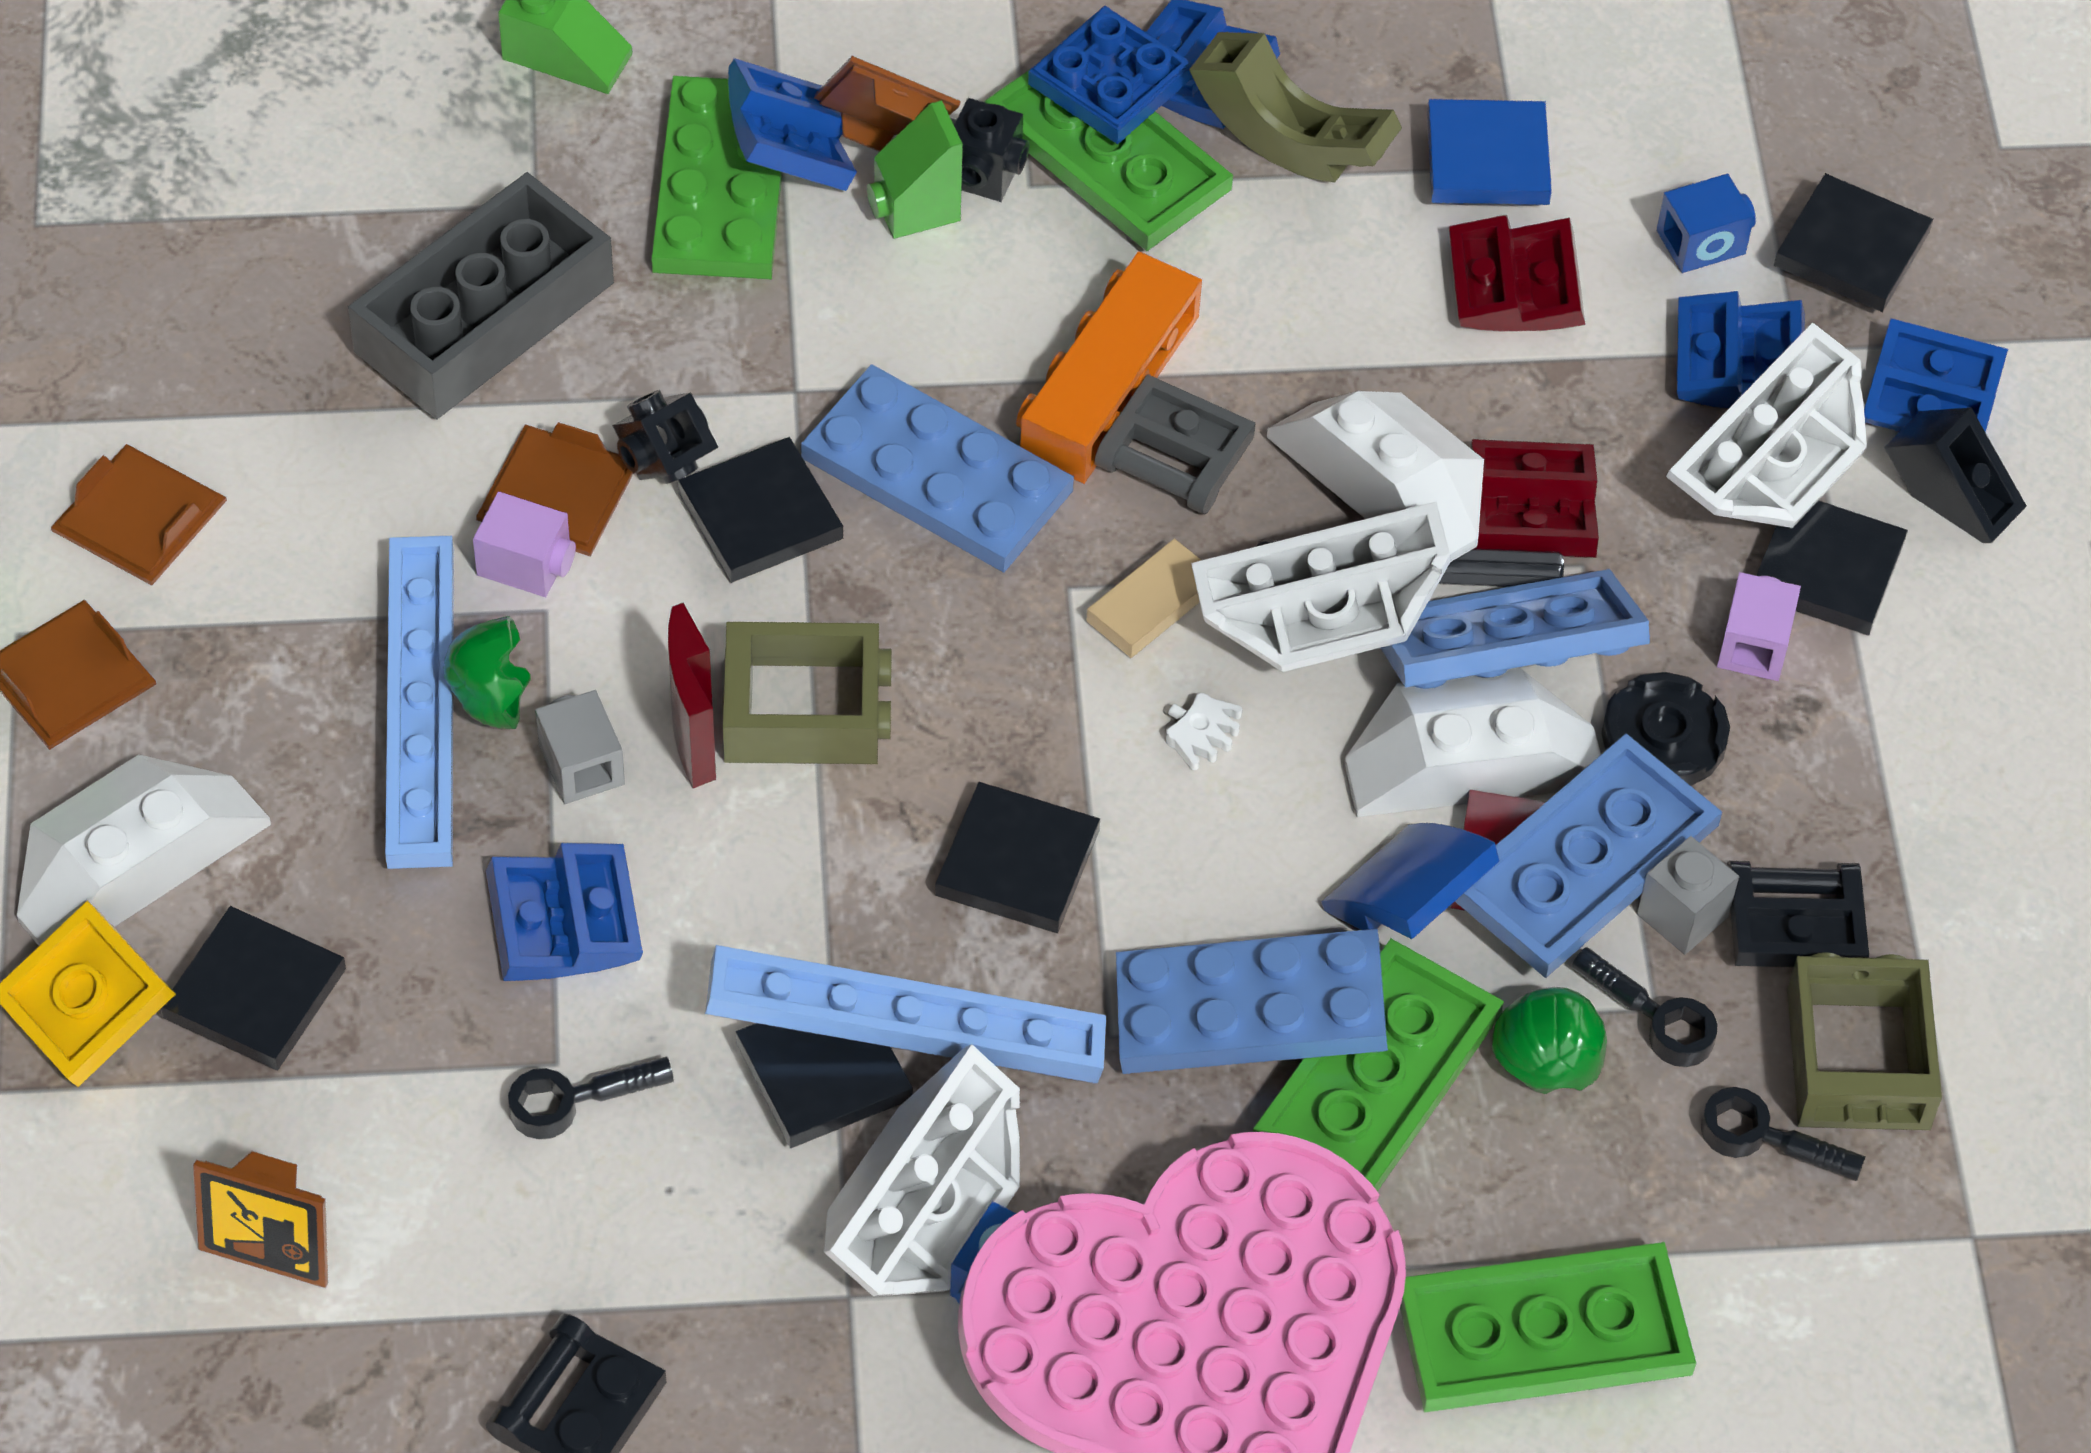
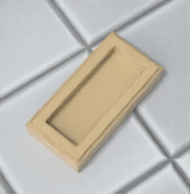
[1086,538,1201,658]

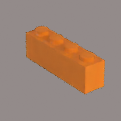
[1016,251,1202,484]

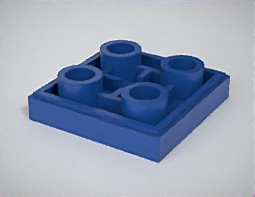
[1028,5,1193,144]
[1427,99,1552,205]

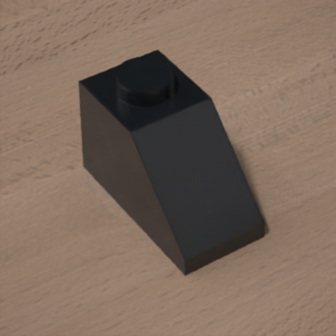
[1884,407,2027,543]

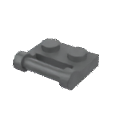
[1095,374,1256,514]

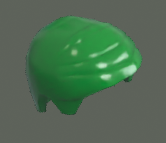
[443,616,531,730]
[1492,987,1607,1094]

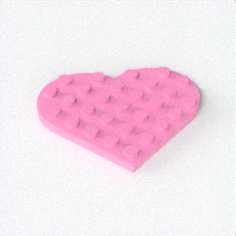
[958,1132,1406,1453]

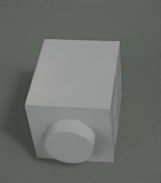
[535,690,625,805]
[1637,836,1739,955]

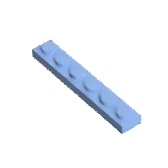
[385,536,454,869]
[705,945,1106,1084]

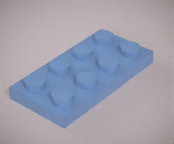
[801,364,1074,573]
[1380,569,1650,689]
[1455,734,1722,978]
[1116,929,1388,1074]

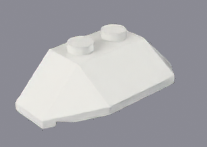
[1666,322,1867,528]
[1267,391,1484,562]
[1191,501,1451,672]
[1344,668,1601,817]
[17,754,271,946]
[824,1044,1020,1296]

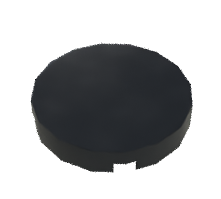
[1601,672,1730,786]

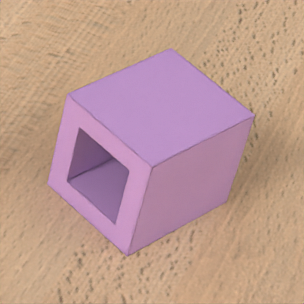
[473,492,576,598]
[1717,572,1801,681]

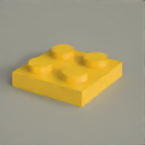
[0,900,176,1087]

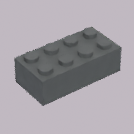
[348,172,614,420]

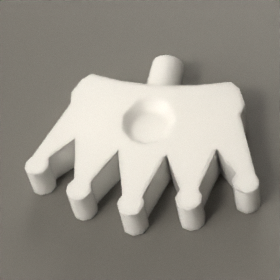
[1166,693,1242,770]

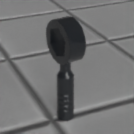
[1572,947,1718,1067]
[508,1056,674,1140]
[1700,1087,1866,1181]

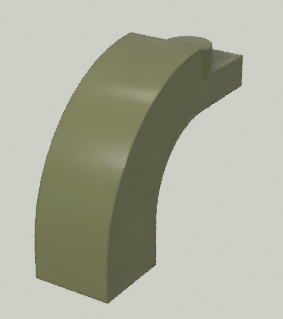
[1189,32,1402,182]

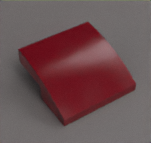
[1449,215,1586,331]
[1471,439,1599,558]
[668,603,716,789]

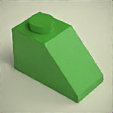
[498,0,633,94]
[867,100,962,239]

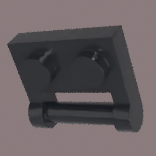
[1727,861,1869,967]
[485,1313,667,1453]

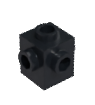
[950,98,1030,202]
[612,390,719,484]

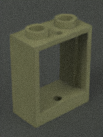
[723,622,892,764]
[1787,953,1942,1130]

